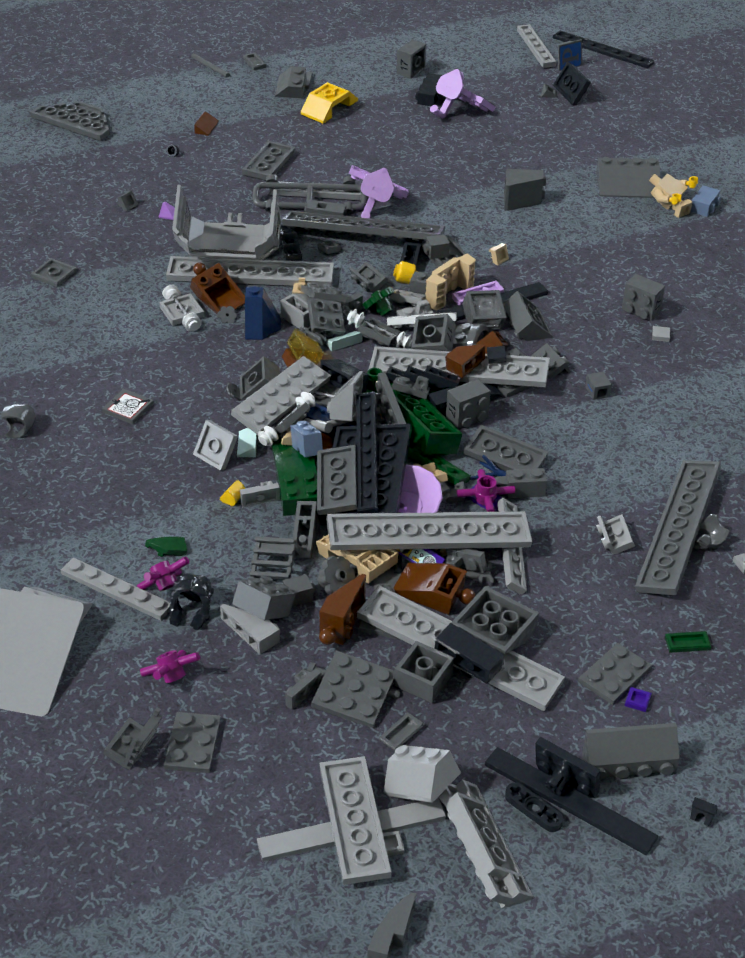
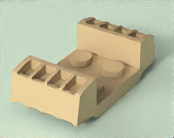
[425,254,476,311]
[316,534,398,584]

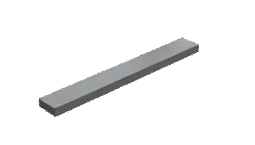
[257,797,446,862]

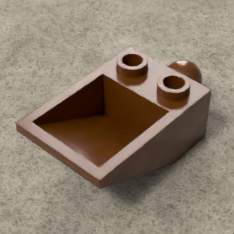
[190,262,245,314]
[393,563,476,615]
[319,574,366,645]

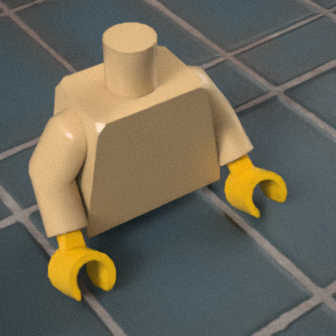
[649,174,698,209]

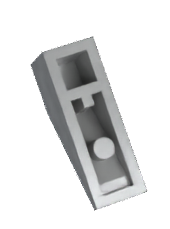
[220,604,280,654]

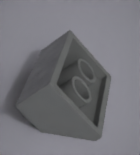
[503,291,553,341]

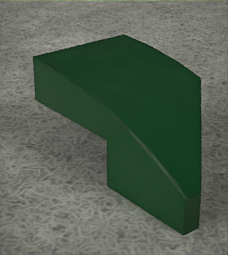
[145,536,187,557]

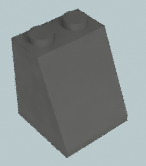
[504,169,546,211]

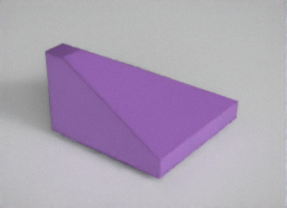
[159,202,175,220]

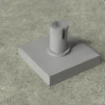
[193,420,238,470]

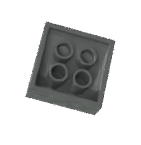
[451,586,539,654]

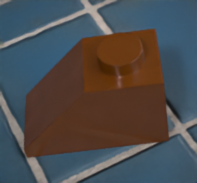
[476,331,509,354]
[445,344,485,378]

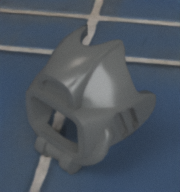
[693,514,729,551]

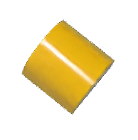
[219,480,245,506]

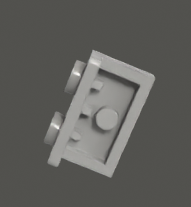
[596,514,635,554]

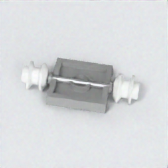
[159,285,204,331]

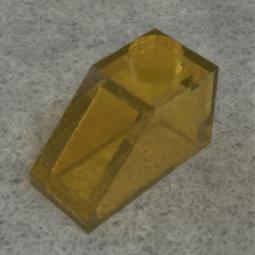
[287,328,323,365]

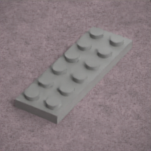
[231,356,331,435]
[319,756,391,885]

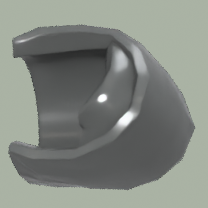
[1,404,36,438]

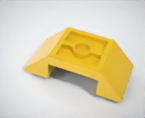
[301,82,358,123]

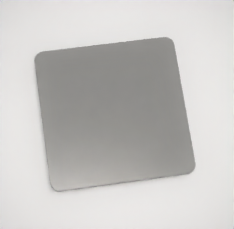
[0,588,84,717]

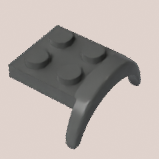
[452,323,490,350]

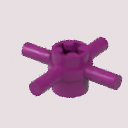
[456,469,515,512]
[137,556,190,592]
[140,650,200,683]

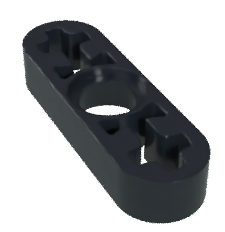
[505,783,563,832]

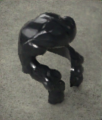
[169,573,214,630]

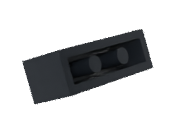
[415,73,443,106]
[320,359,369,392]
[434,622,504,684]

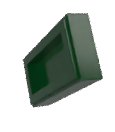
[665,631,712,653]

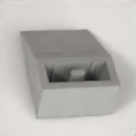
[280,293,311,328]

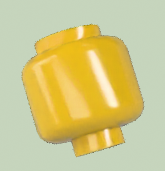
[393,261,418,284]

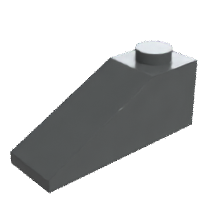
[293,501,321,559]

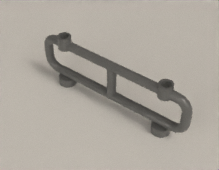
[252,174,367,214]

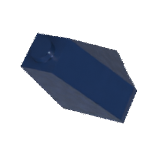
[245,286,281,340]

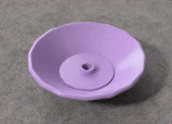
[398,465,443,513]

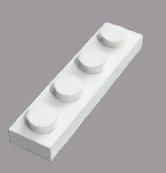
[387,312,457,328]

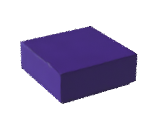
[625,687,652,712]

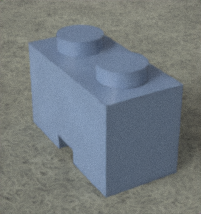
[690,186,721,217]
[290,421,323,457]

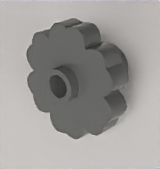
[318,556,355,594]

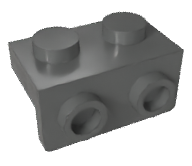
[349,262,388,293]
[531,343,571,378]

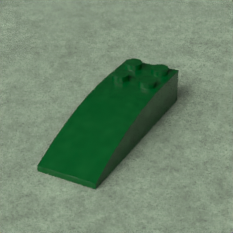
[391,385,462,456]
[272,437,317,516]

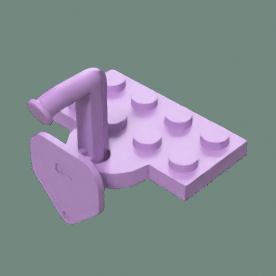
[430,69,496,119]
[349,165,409,218]

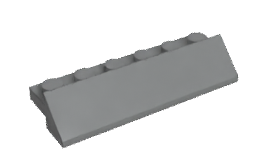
[439,780,534,908]

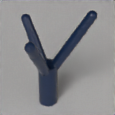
[470,455,506,480]

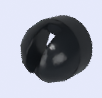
[166,145,180,157]

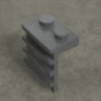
[249,537,301,580]
[103,707,163,769]

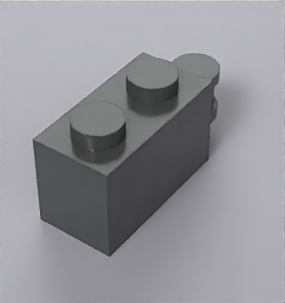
[495,468,547,498]

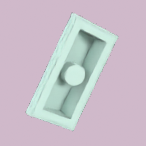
[325,331,362,351]
[237,427,257,457]

